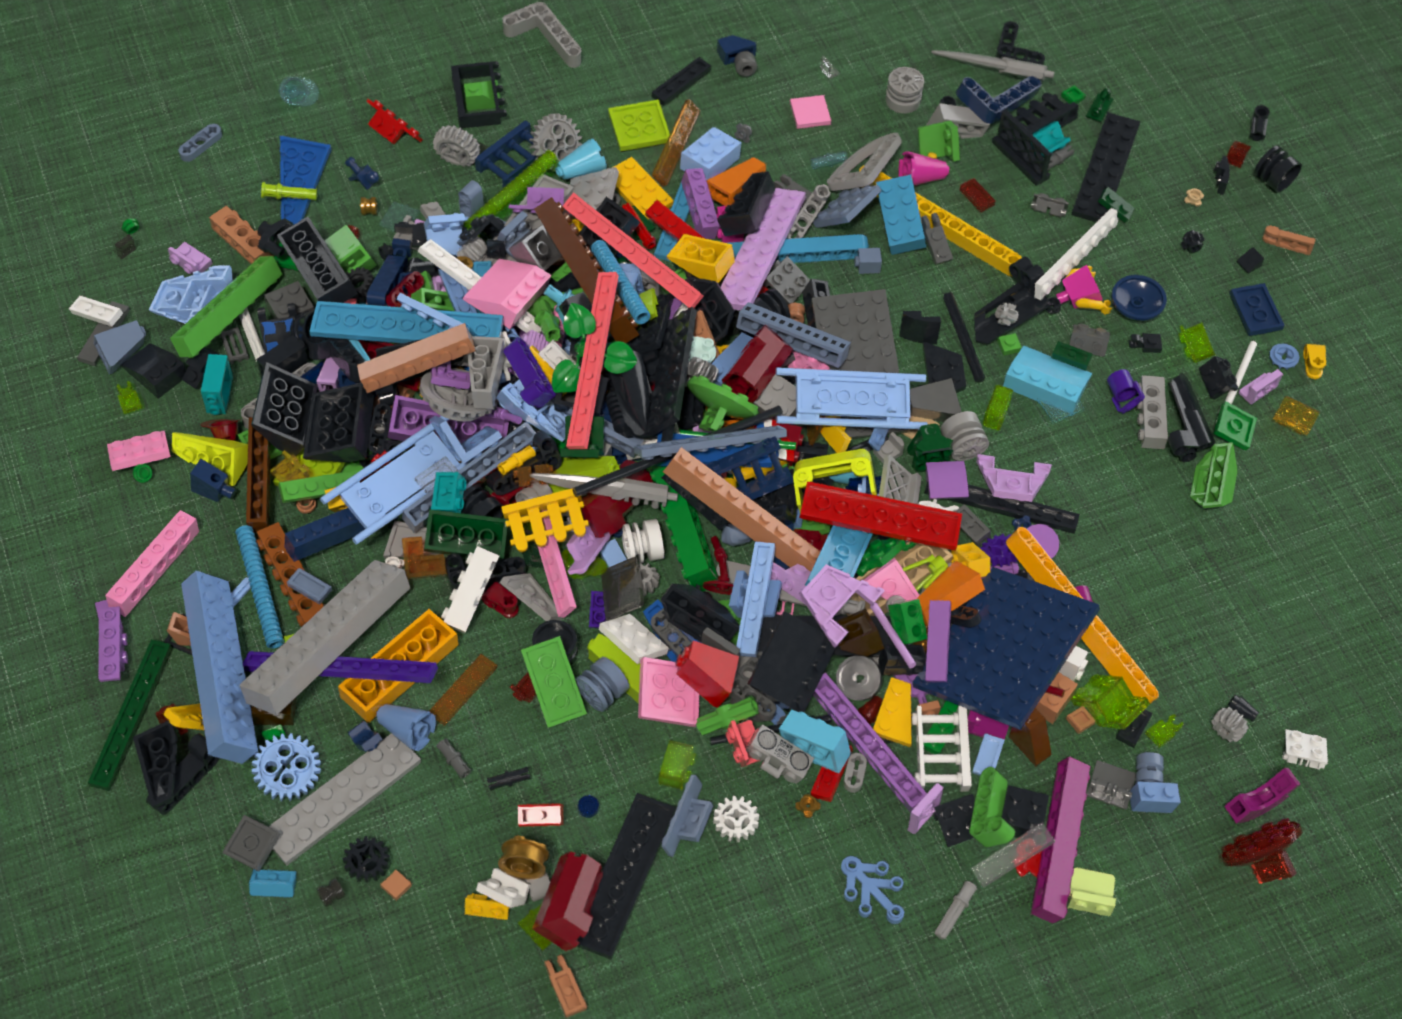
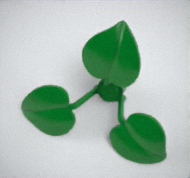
[552,303,637,393]

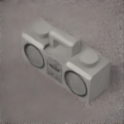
[745,724,814,784]

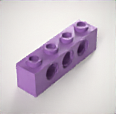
[681,168,720,239]

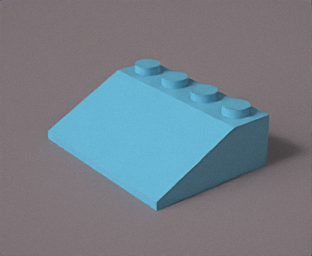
[1003,346,1092,415]

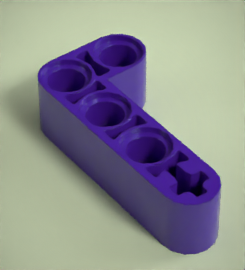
[503,337,556,408]

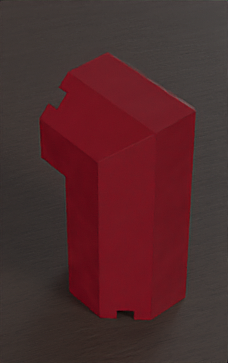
[722,324,793,403]
[578,460,653,538]
[532,852,603,951]

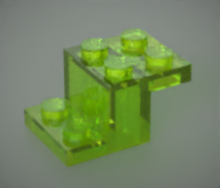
[1070,674,1150,729]

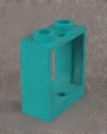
[201,354,233,415]

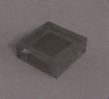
[115,235,136,259]

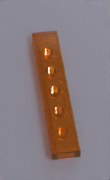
[652,99,700,186]

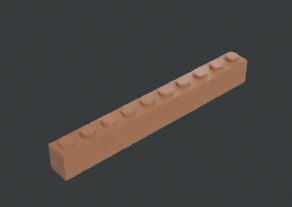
[663,447,820,572]

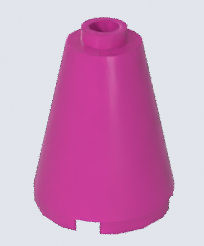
[898,151,949,186]

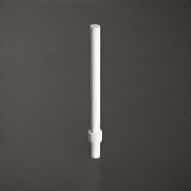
[1216,341,1257,423]

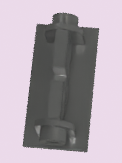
[1031,193,1069,218]

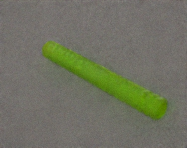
[463,150,558,230]

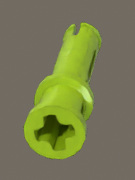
[261,182,317,200]

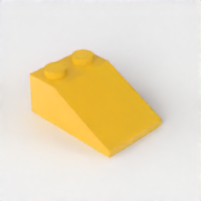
[667,234,735,283]

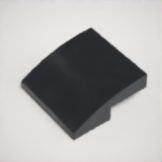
[899,311,941,344]

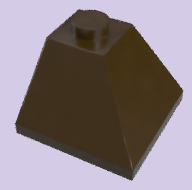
[836,609,885,657]

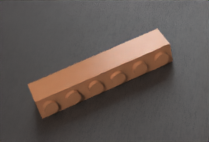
[357,323,475,393]

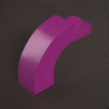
[1224,768,1301,823]

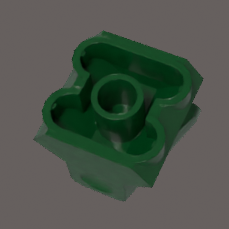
[907,423,953,472]

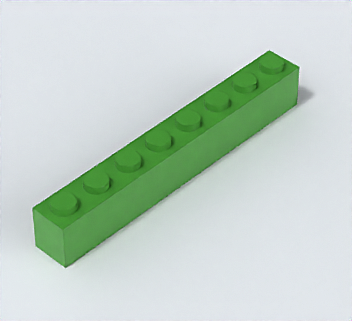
[170,256,282,358]

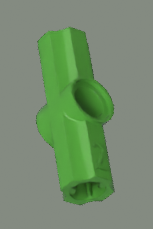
[533,299,561,342]
[696,697,759,735]

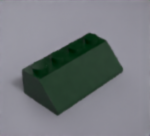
[424,509,509,561]

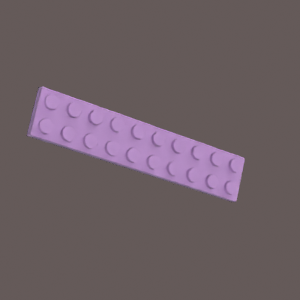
[720,188,806,310]

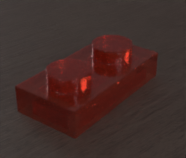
[959,178,996,212]

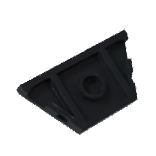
[922,342,966,393]

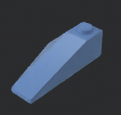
[712,332,753,386]

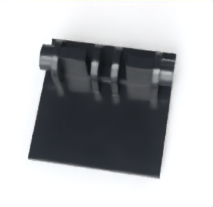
[933,794,975,847]

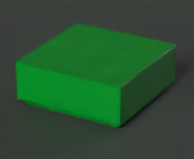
[1061,85,1086,104]

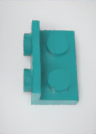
[1031,121,1071,157]
[431,472,467,513]

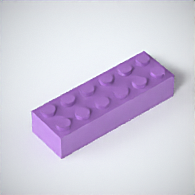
[387,395,509,453]

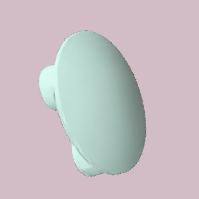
[689,336,716,363]

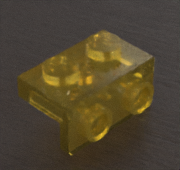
[1273,396,1320,436]

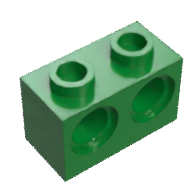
[888,599,928,644]

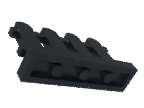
[1007,93,1079,148]

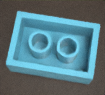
[779,709,851,773]

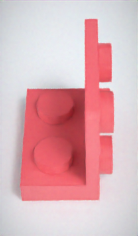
[726,720,760,768]

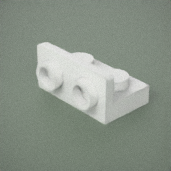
[476,868,530,908]

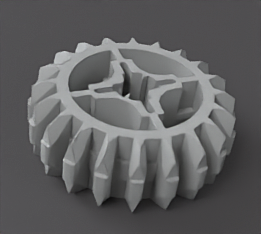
[433,125,480,167]

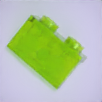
[1178,323,1215,363]

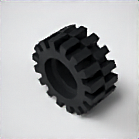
[346,267,375,303]

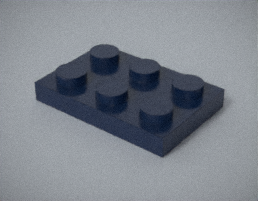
[1229,283,1285,336]

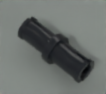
[487,766,530,791]

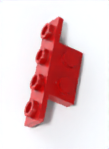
[366,99,423,145]

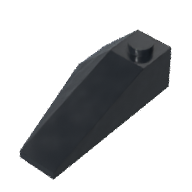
[133,720,178,808]

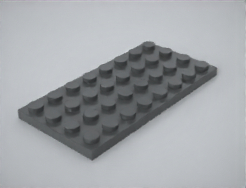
[811,289,909,439]

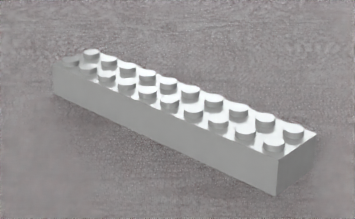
[239,560,410,715]

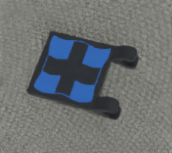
[257,303,297,353]

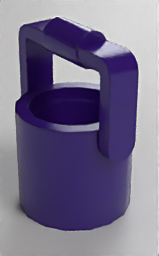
[1107,369,1145,414]

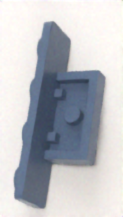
[662,774,713,857]

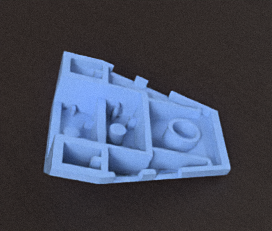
[149,265,233,324]
[496,380,567,442]

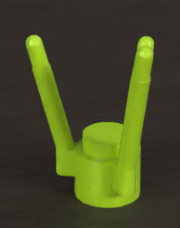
[902,554,948,592]

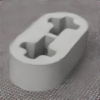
[844,753,867,793]

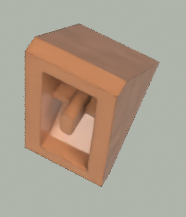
[167,612,191,646]

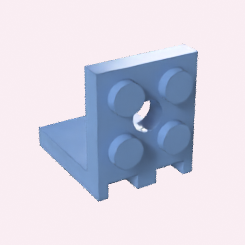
[429,416,502,464]

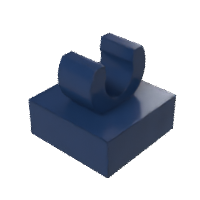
[392,238,413,257]

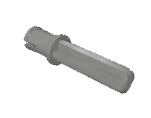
[935,881,977,939]

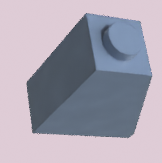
[93,320,146,375]

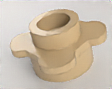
[1184,189,1204,206]

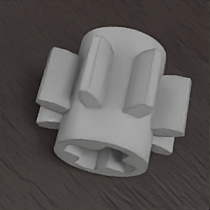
[995,303,1018,326]

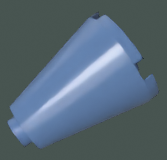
[377,704,436,751]

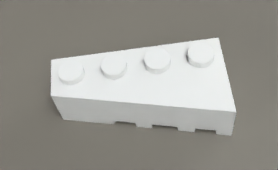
[441,546,499,634]

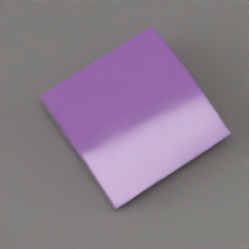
[925,461,969,500]

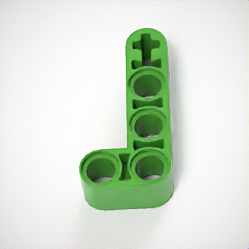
[970,767,1015,847]

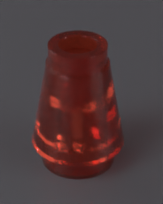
[858,696,883,725]

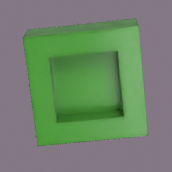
[997,333,1022,356]

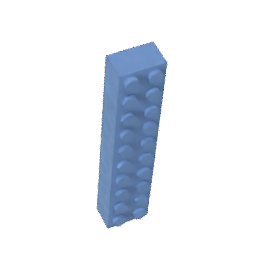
[181,571,258,764]

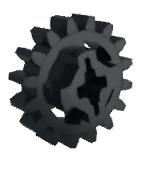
[343,836,390,883]

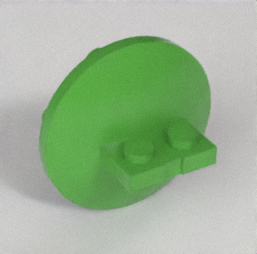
[687,375,759,432]

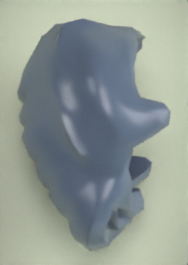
[721,524,753,547]

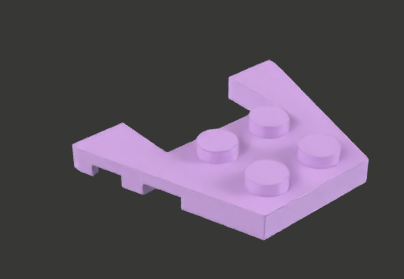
[976,454,1052,502]
[800,565,885,647]

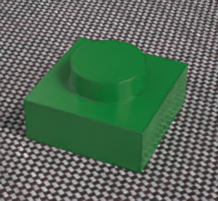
[261,724,287,743]

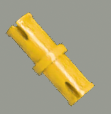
[497,445,536,475]

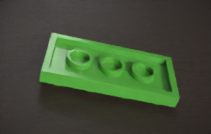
[521,636,587,728]

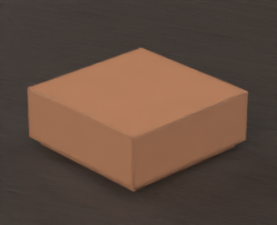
[1066,706,1096,734]
[381,870,412,901]

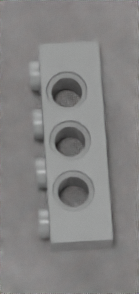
[1136,376,1168,449]

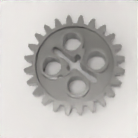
[529,113,582,171]

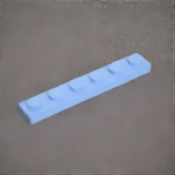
[736,542,776,657]

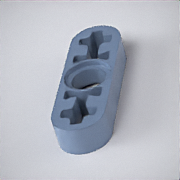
[179,124,222,162]

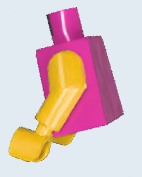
[1056,265,1112,315]

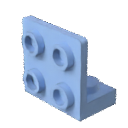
[424,213,465,256]

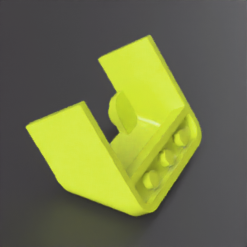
[793,449,877,513]

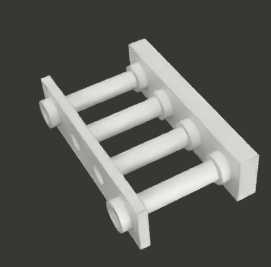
[912,706,971,792]

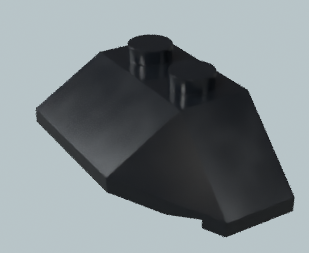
[685,277,735,343]
[661,583,740,642]

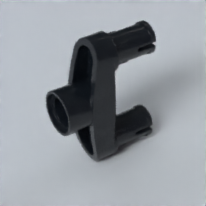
[257,219,293,258]

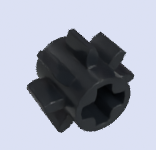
[1181,230,1205,253]

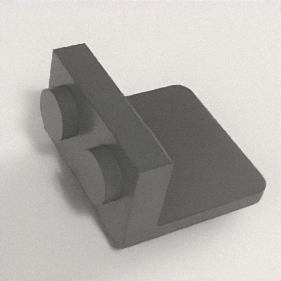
[763,256,810,304]

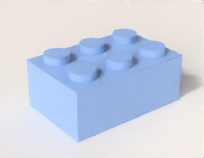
[680,127,741,180]

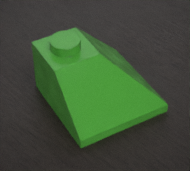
[463,80,501,111]

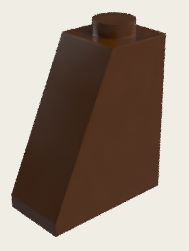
[1009,708,1052,767]

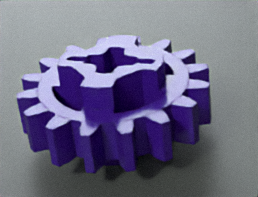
[980,534,1017,567]

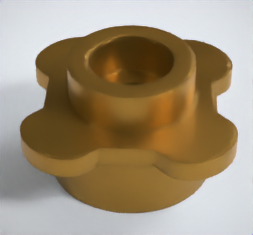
[795,794,821,818]

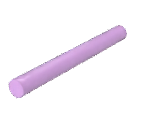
[870,602,916,668]

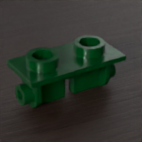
[1086,88,1114,122]

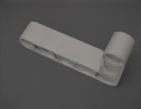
[503,2,581,68]

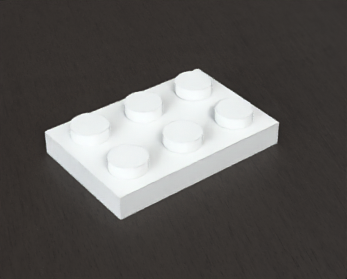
[598,614,669,664]

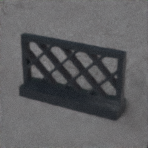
[992,110,1052,186]

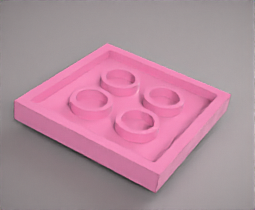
[638,657,699,727]

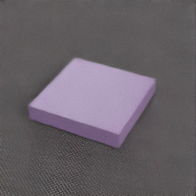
[908,783,943,835]

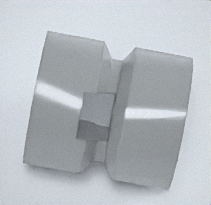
[515,479,552,502]

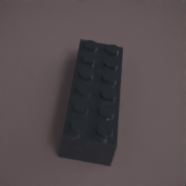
[277,217,358,303]

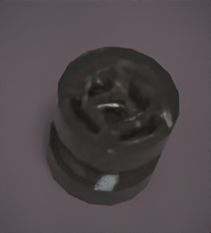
[316,878,345,907]

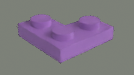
[430,361,471,389]

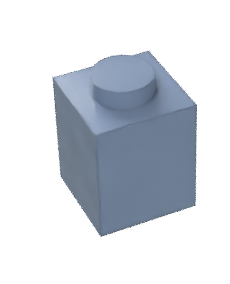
[854,248,882,274]

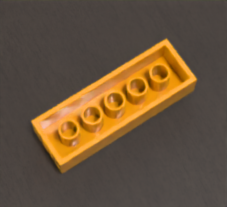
[338,609,458,723]

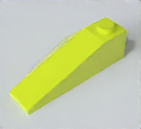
[171,432,248,486]

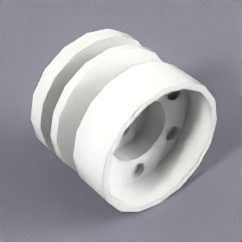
[622,519,664,565]

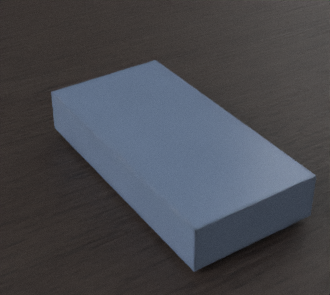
[287,568,332,605]

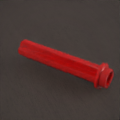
[622,203,656,249]

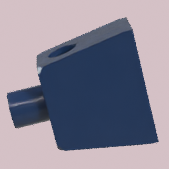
[190,459,237,502]

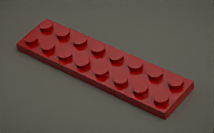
[799,481,962,551]

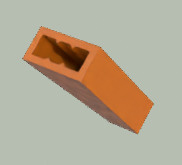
[706,157,766,207]
[917,561,985,626]

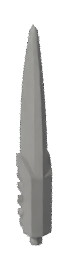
[931,50,1055,81]
[530,473,678,509]

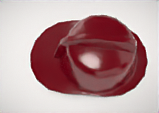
[200,419,241,441]

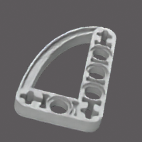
[827,133,902,191]

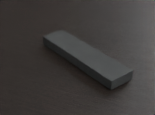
[77,301,130,366]

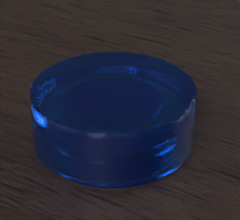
[578,795,599,818]

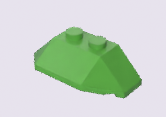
[1190,442,1237,508]

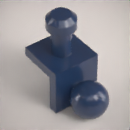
[345,157,379,190]

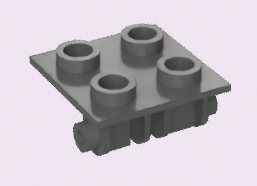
[1087,760,1136,810]

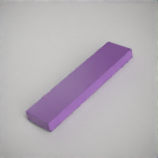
[925,600,951,682]

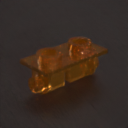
[513,464,553,487]

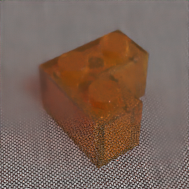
[402,536,446,580]

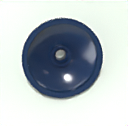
[1112,275,1167,320]

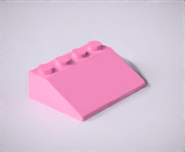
[463,259,552,329]

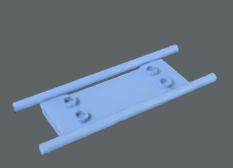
[775,367,927,429]
[320,416,474,545]

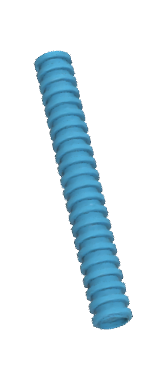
[591,240,650,324]
[235,525,284,649]

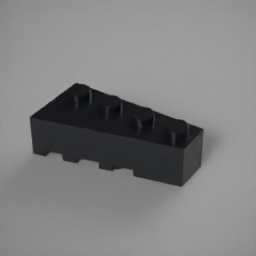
[717,171,776,236]

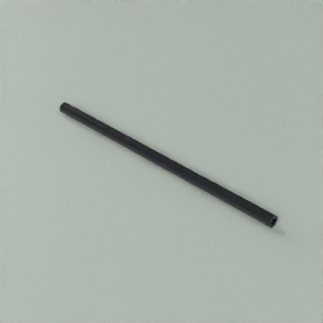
[572,405,783,497]

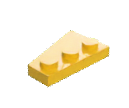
[873,677,911,748]
[163,703,204,730]

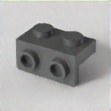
[1069,324,1110,357]

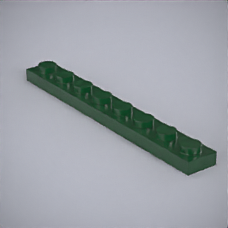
[88,639,172,791]

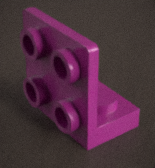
[967,710,1009,740]

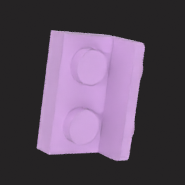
[168,242,212,274]
[1239,369,1283,405]

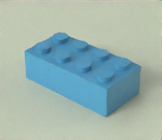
[876,174,926,255]

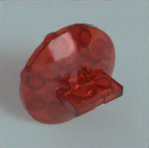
[1220,818,1303,884]

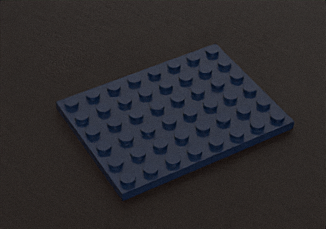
[912,567,1100,730]

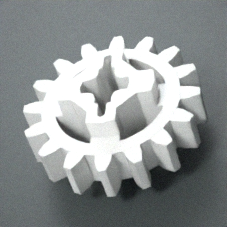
[713,796,759,842]

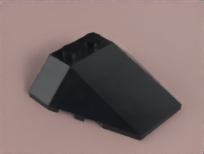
[727,469,798,525]

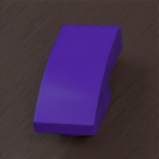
[589,591,611,628]

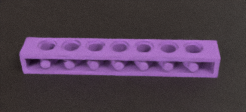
[813,673,927,813]

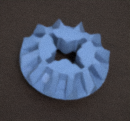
[1269,344,1299,370]

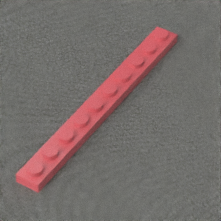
[563,192,704,308]
[566,272,619,449]

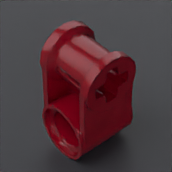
[481,582,519,618]

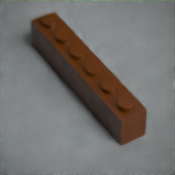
[246,417,271,532]

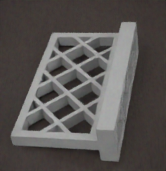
[879,455,922,543]

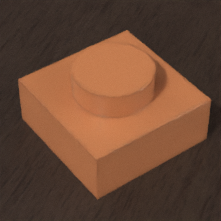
[918,700,941,715]

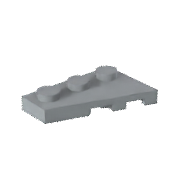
[383,521,441,559]
[500,573,563,621]

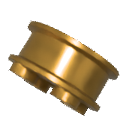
[498,836,549,880]

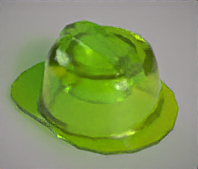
[561,549,607,579]

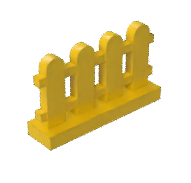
[502,489,589,552]

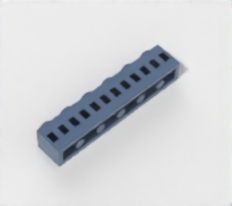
[736,302,851,368]

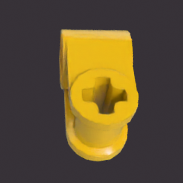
[1303,344,1326,379]

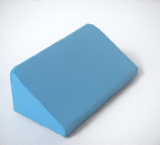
[249,870,296,897]

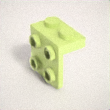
[1068,868,1116,916]

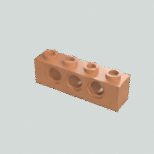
[209,206,274,264]

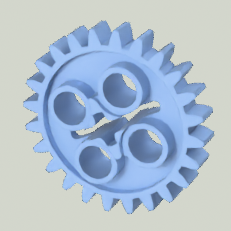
[252,733,321,801]

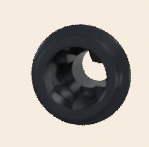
[1226,694,1259,722]

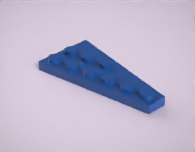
[280,136,331,225]

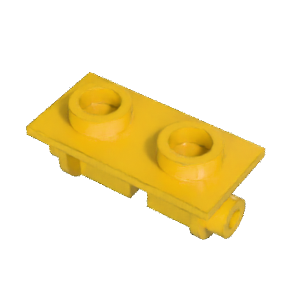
[465,893,510,920]

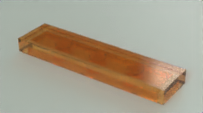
[429,654,497,726]

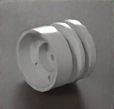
[885,67,924,114]
[940,411,989,461]

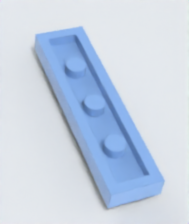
[397,293,469,330]

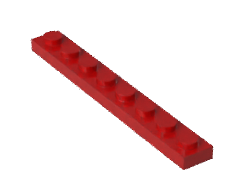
[645,200,768,297]

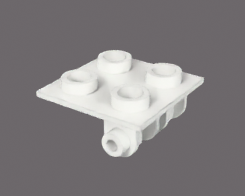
[1282,729,1328,770]

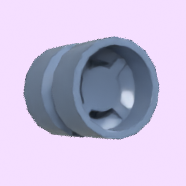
[1136,752,1164,783]

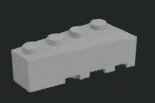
[468,336,505,409]

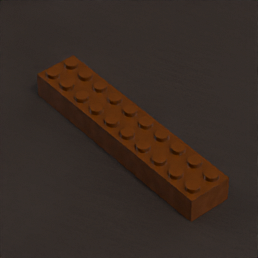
[534,197,639,343]

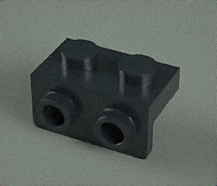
[1199,356,1239,399]

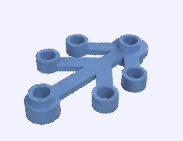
[841,856,904,924]

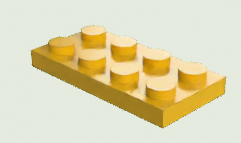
[612,157,674,220]

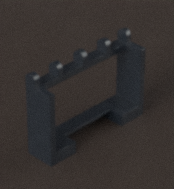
[451,61,507,128]

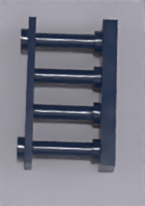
[475,120,546,192]
[706,436,794,500]

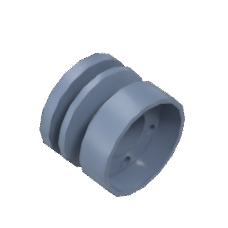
[575,656,629,712]

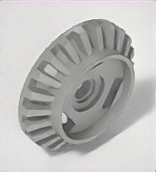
[419,368,499,421]

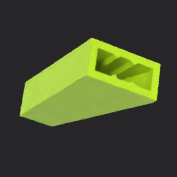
[547,456,620,493]
[587,633,640,704]

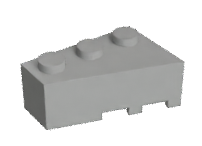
[926,104,990,139]

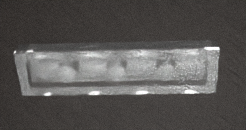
[971,823,1055,888]

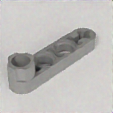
[786,184,830,239]

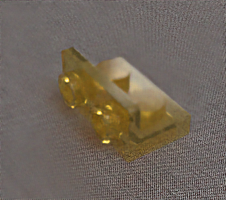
[270,450,311,482]

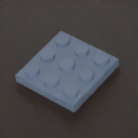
[813,185,881,228]

